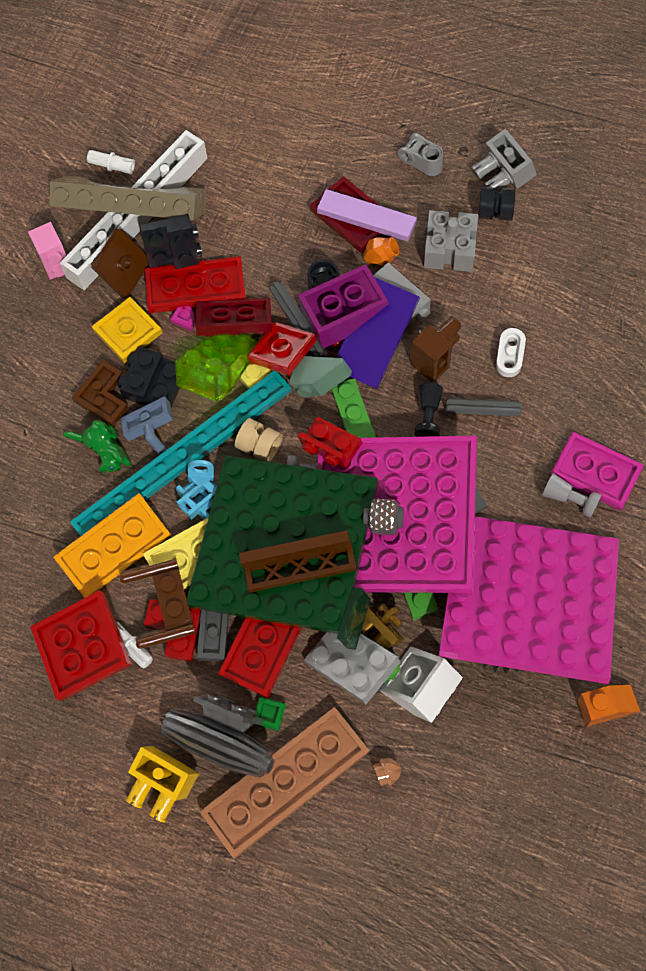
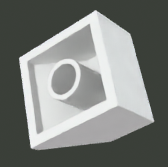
[380,646,463,723]

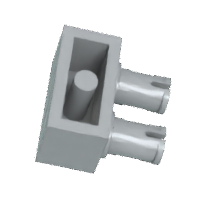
[471,128,537,192]

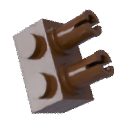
[411,316,461,383]

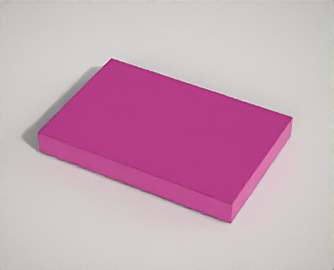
[550,432,644,511]

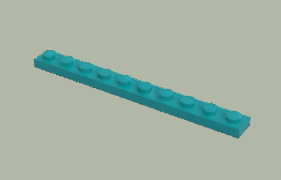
[70,371,292,537]

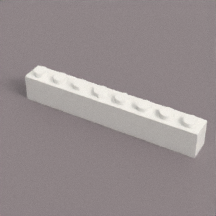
[60,130,207,290]

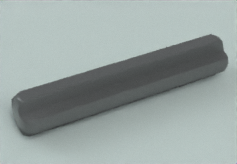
[446,398,522,417]

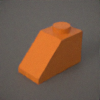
[577,685,640,727]

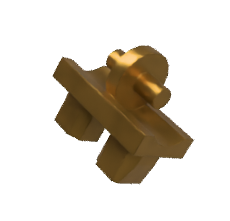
[354,604,404,650]

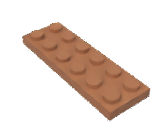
[200,707,369,860]

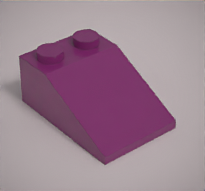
[298,264,389,349]

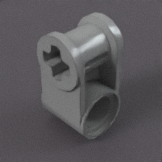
[397,133,443,176]

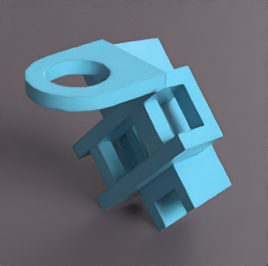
[176,460,217,520]

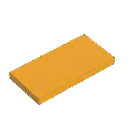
[53,493,171,598]

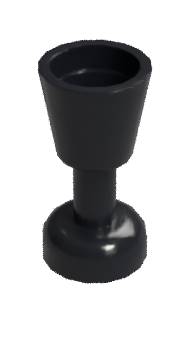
[414,383,444,437]

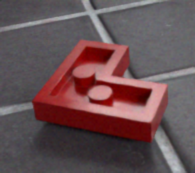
[144,599,201,662]

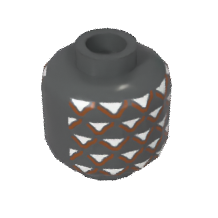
[364,499,404,535]

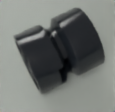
[478,187,516,221]
[307,260,340,290]

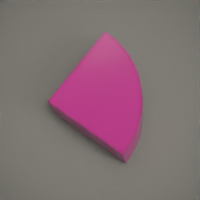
[170,306,196,331]

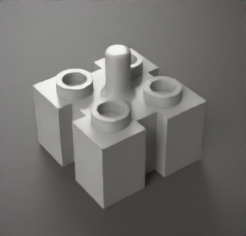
[424,210,478,272]

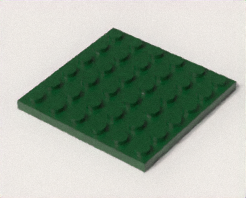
[187,456,379,635]

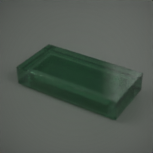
[337,587,371,650]

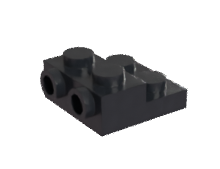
[140,214,202,269]
[118,347,188,408]

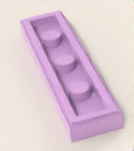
[317,189,417,242]

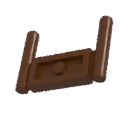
[120,558,196,649]

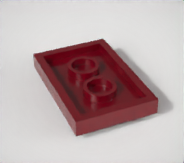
[310,176,382,253]
[196,298,272,337]

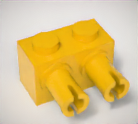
[126,746,199,822]

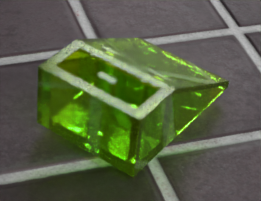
[175,334,259,402]

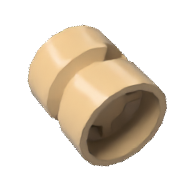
[235,418,283,462]

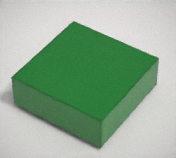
[253,697,287,732]

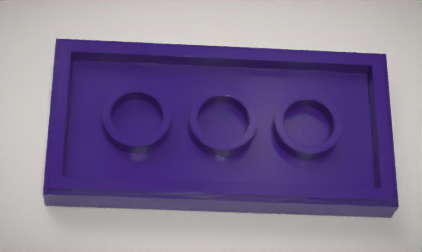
[336,277,420,390]

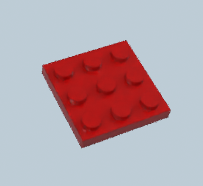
[30,590,132,701]

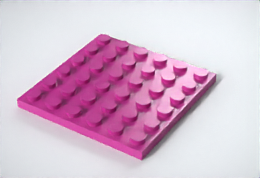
[317,436,478,593]
[439,517,619,684]

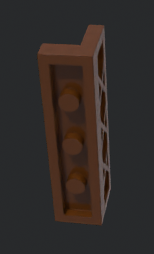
[239,530,357,593]

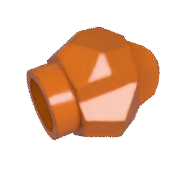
[363,237,400,266]

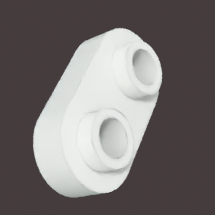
[496,328,526,377]

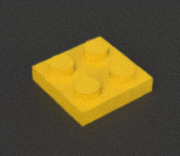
[92,297,163,363]

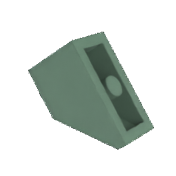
[289,356,352,398]

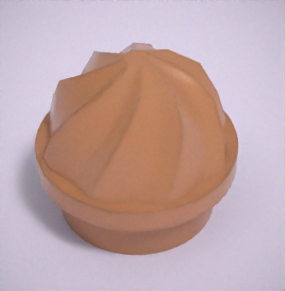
[373,758,401,786]

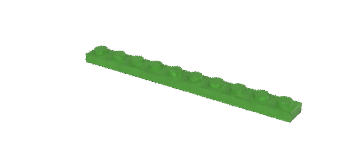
[331,378,439,621]

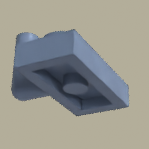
[121,396,173,455]

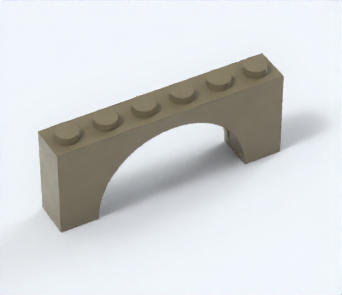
[49,175,207,220]

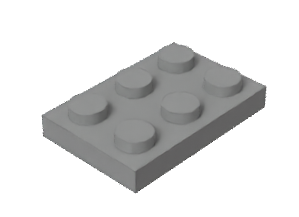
[304,625,401,705]

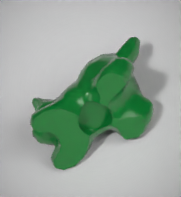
[63,420,132,474]

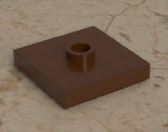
[91,229,149,299]

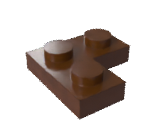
[72,360,128,427]

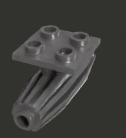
[161,693,275,778]

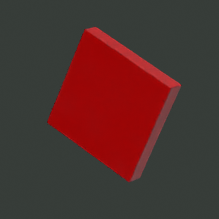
[247,322,317,376]

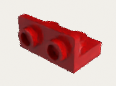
[297,417,363,469]

